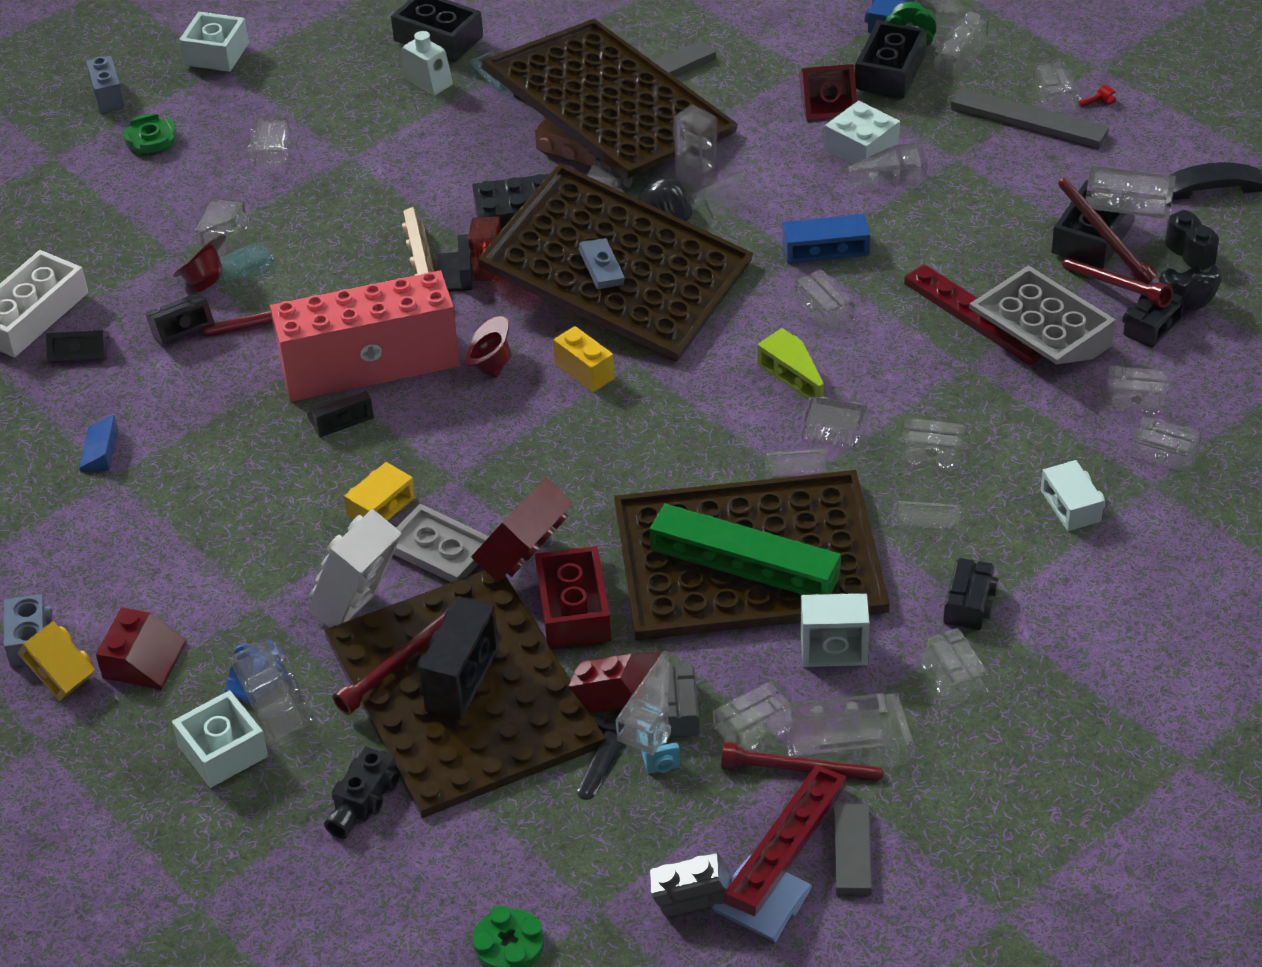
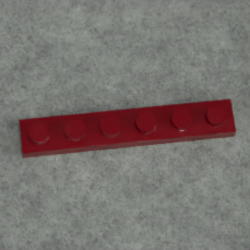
[904,264,1044,366]
[723,765,847,916]

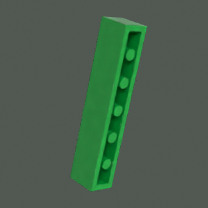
[650,503,841,595]

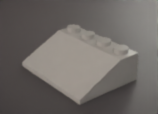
[969,265,1116,364]

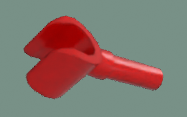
[1078,85,1116,107]

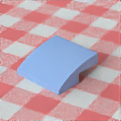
[712,855,812,943]

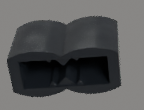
[1165,210,1219,270]

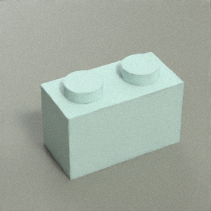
[1041,460,1106,531]

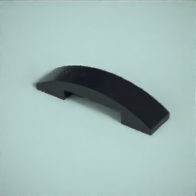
[1156,162,1262,201]

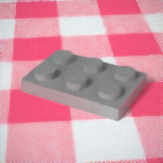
[393,504,489,583]

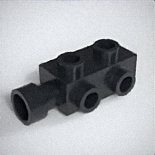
[324,746,399,839]

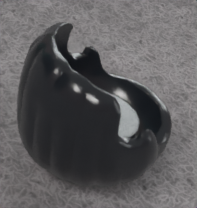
[638,178,692,221]
[1159,265,1222,310]

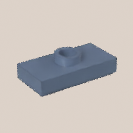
[578,238,625,289]

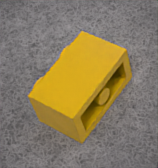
[553,326,615,392]
[344,462,415,521]
[17,621,95,701]

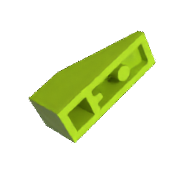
[757,328,824,407]

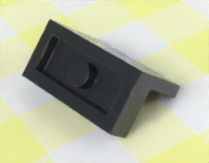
[437,234,472,292]
[46,330,110,362]
[307,391,374,438]

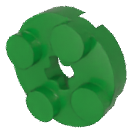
[886,2,937,46]
[123,113,177,156]
[473,905,544,967]

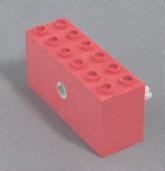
[270,270,460,402]

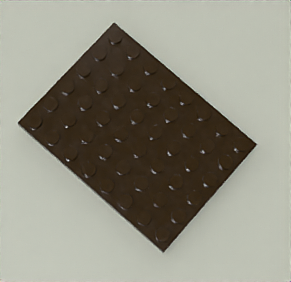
[482,19,738,179]
[477,163,753,362]
[614,470,890,640]
[324,571,606,818]

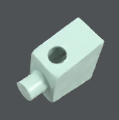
[401,31,453,96]

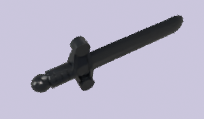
[577,706,639,800]

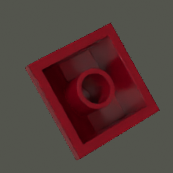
[799,64,857,121]
[96,607,186,690]
[568,652,662,713]

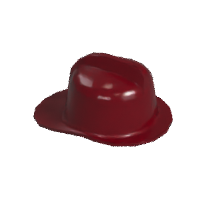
[173,234,226,292]
[465,316,512,378]

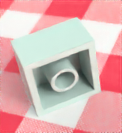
[179,12,249,72]
[824,101,900,171]
[801,594,869,667]
[172,690,268,788]

